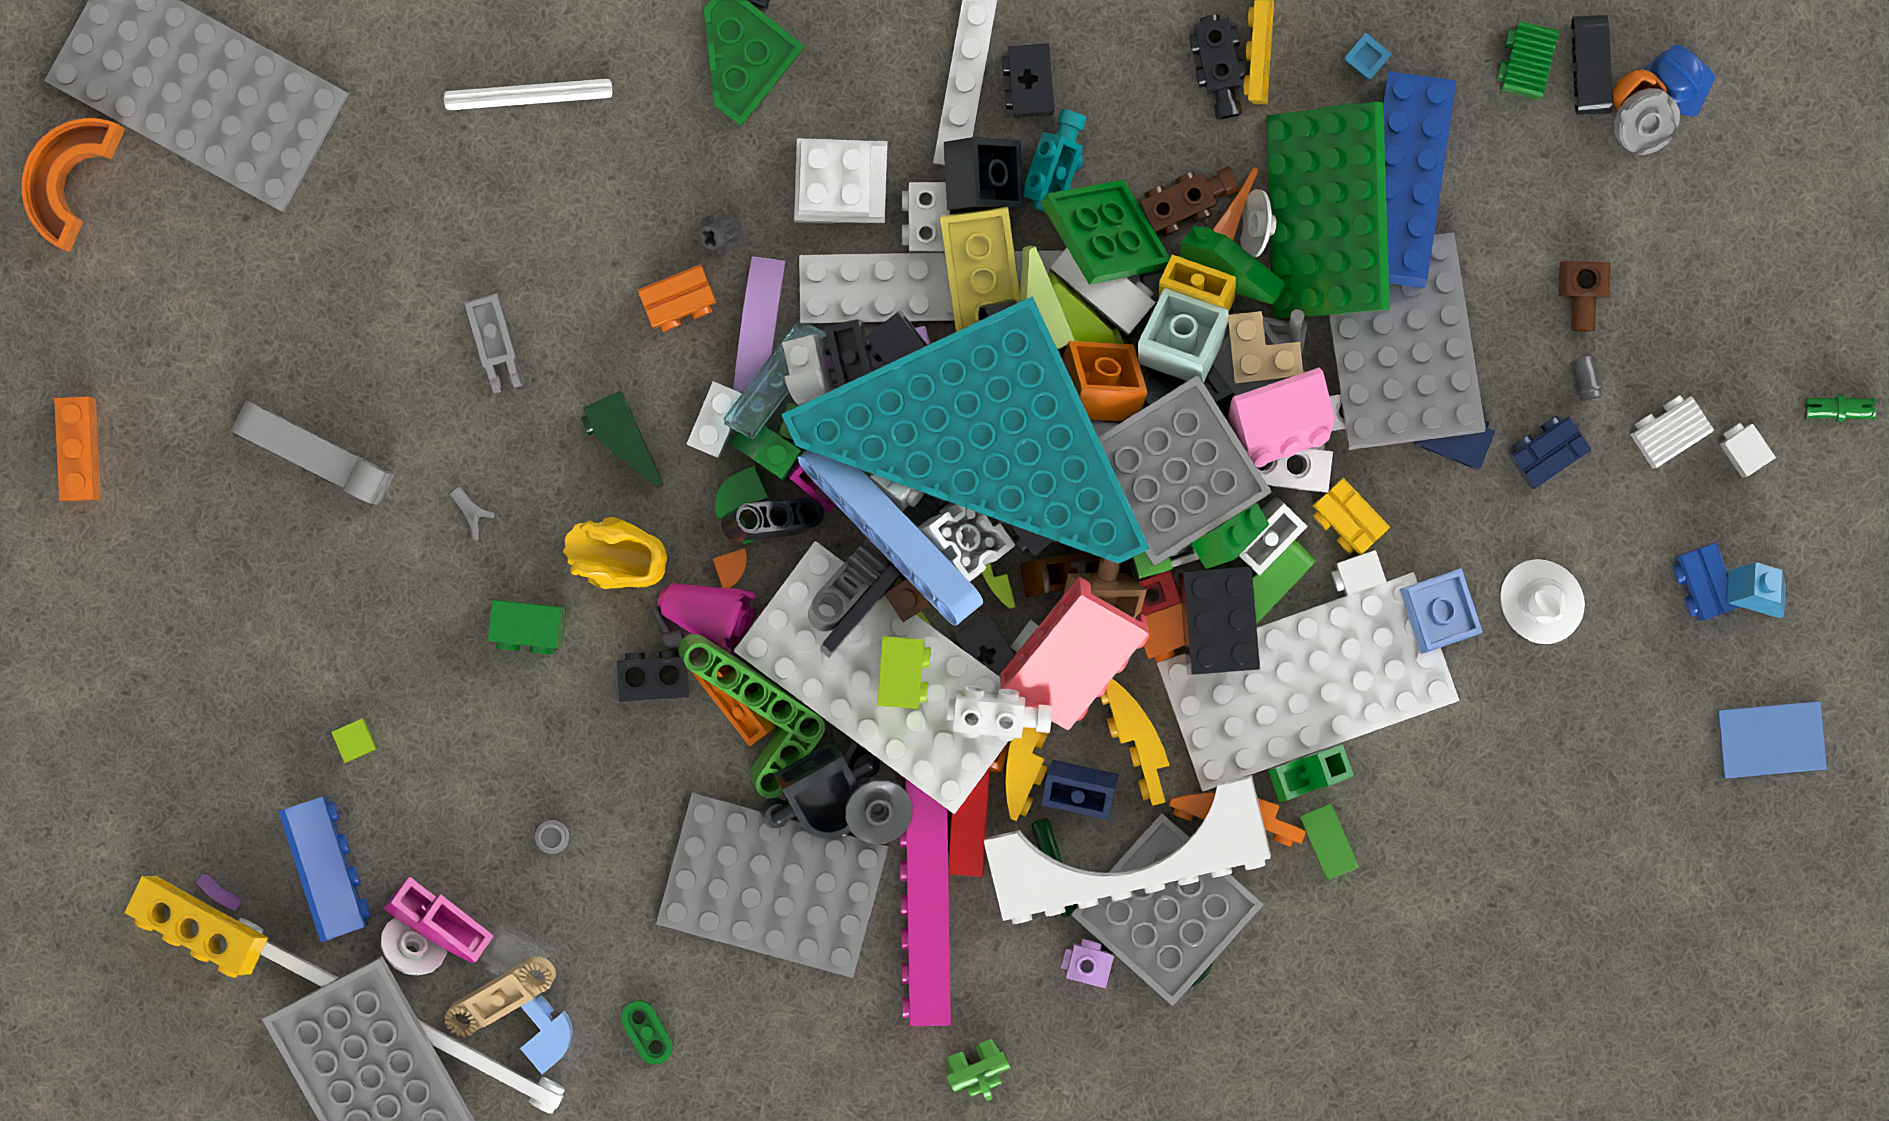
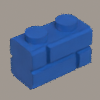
[1672,543,1739,621]

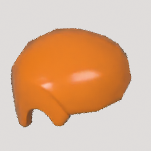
[1612,69,1667,111]

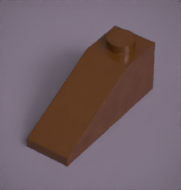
[1020,552,1133,598]

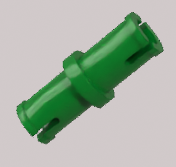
[1805,395,1876,422]

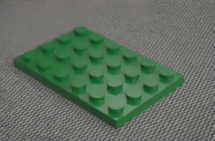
[1266,102,1390,319]

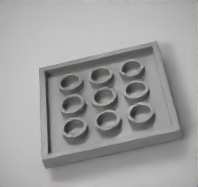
[1099,375,1272,566]
[1071,813,1264,1006]

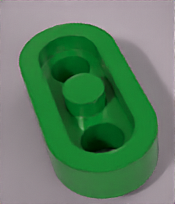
[621,1000,673,1065]

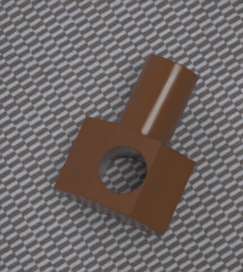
[1559,261,1611,332]

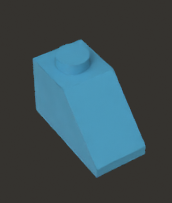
[1727,562,1786,618]

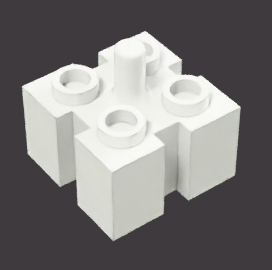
[918,502,1015,582]

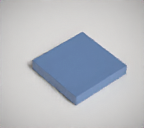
[1399,568,1483,654]

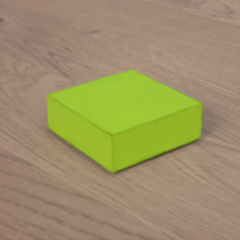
[331,718,377,763]

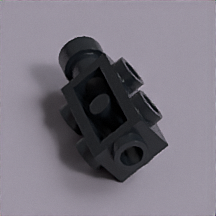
[1189,14,1246,120]

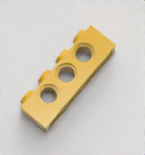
[125,876,268,978]

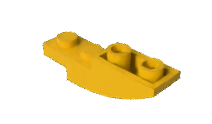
[1100,678,1170,806]
[1005,727,1048,821]

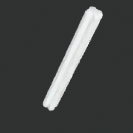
[444,79,613,110]

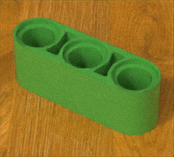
[1253,540,1316,624]

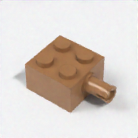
[1063,557,1147,618]

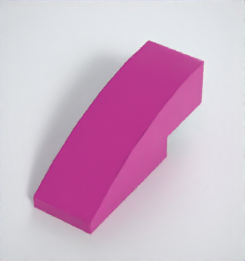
[383,876,494,964]

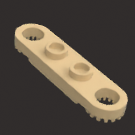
[444,957,556,1037]

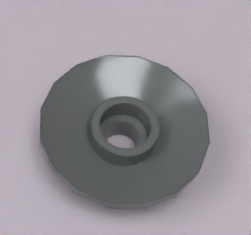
[845,780,913,844]

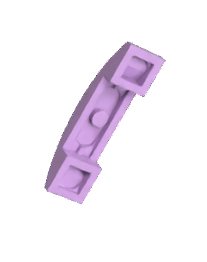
[733,256,786,395]

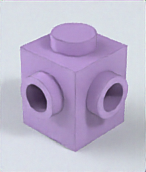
[1061,939,1114,988]

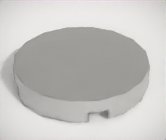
[1614,88,1680,155]

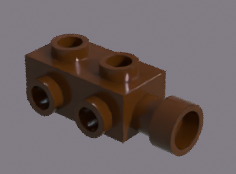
[1141,166,1240,237]

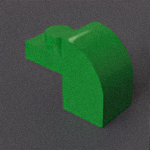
[715,466,769,545]
[1268,744,1354,803]

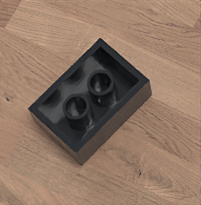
[1179,566,1260,675]

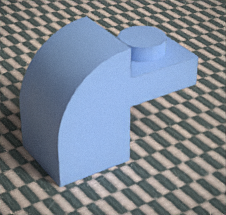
[520,995,573,1074]

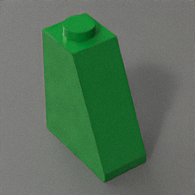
[729,415,803,481]

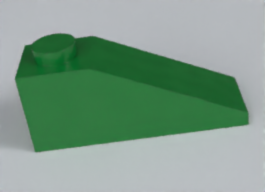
[1180,226,1286,305]

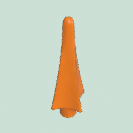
[1213,167,1259,241]

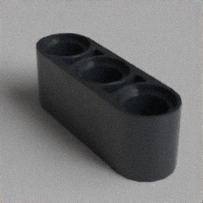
[1571,15,1613,115]
[721,497,823,541]

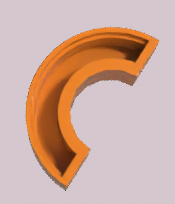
[21,118,126,252]

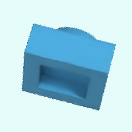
[1343,33,1392,82]

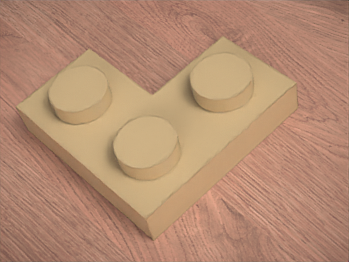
[1228,311,1303,384]

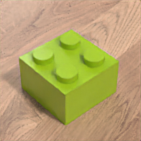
[877,636,931,709]

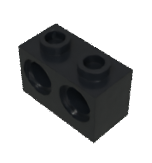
[617,650,689,702]

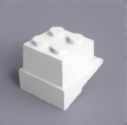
[794,138,887,223]

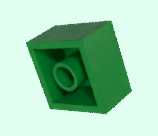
[488,600,566,654]

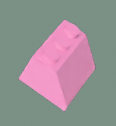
[1227,367,1335,467]

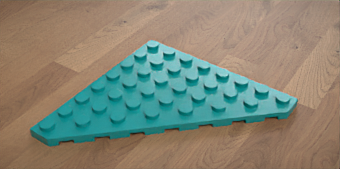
[781,296,1150,564]

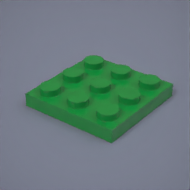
[1041,179,1170,285]

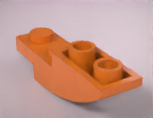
[1168,792,1307,847]

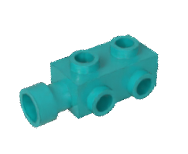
[1023,109,1087,213]

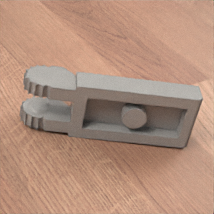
[464,293,522,394]

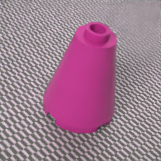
[658,583,757,656]

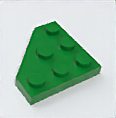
[704,0,805,127]

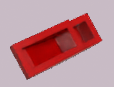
[949,767,990,877]

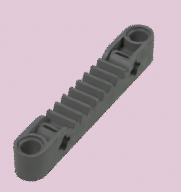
[808,493,948,632]

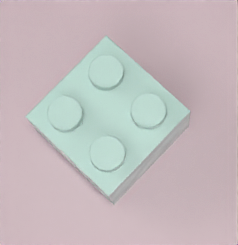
[1138,288,1229,383]

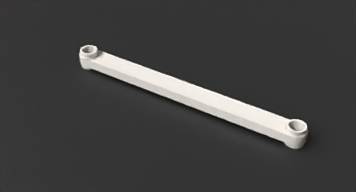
[239,918,565,1114]

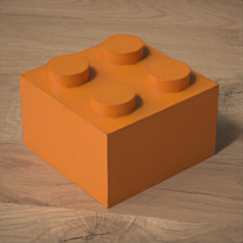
[1062,341,1148,421]

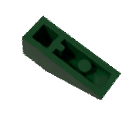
[581,391,664,488]

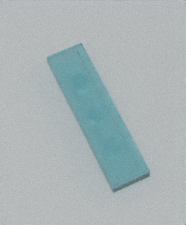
[723,319,826,439]

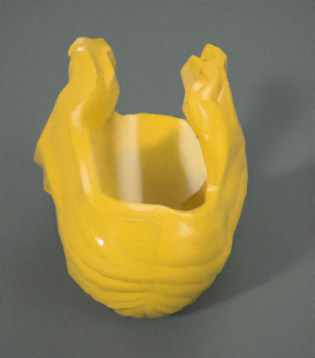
[563,517,667,589]

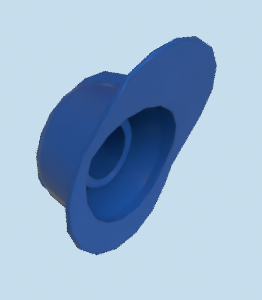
[1644,44,1716,117]

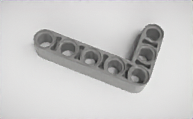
[230,400,394,505]

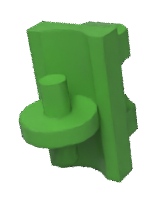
[946,1039,1011,1101]

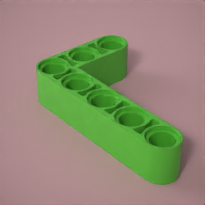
[678,634,825,798]

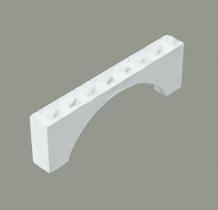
[984,775,1271,924]

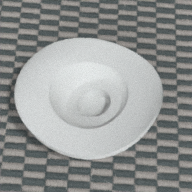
[1500,559,1585,644]

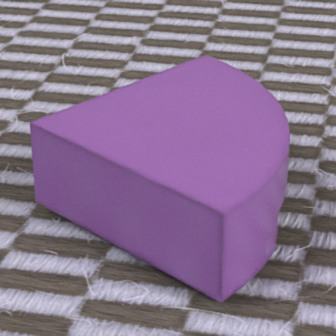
[196,874,242,911]

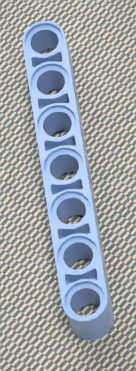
[798,450,983,626]

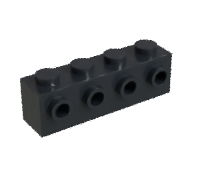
[822,319,874,389]

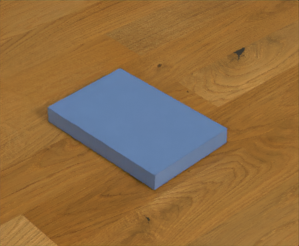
[1717,701,1827,779]

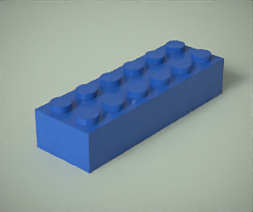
[1383,71,1456,288]

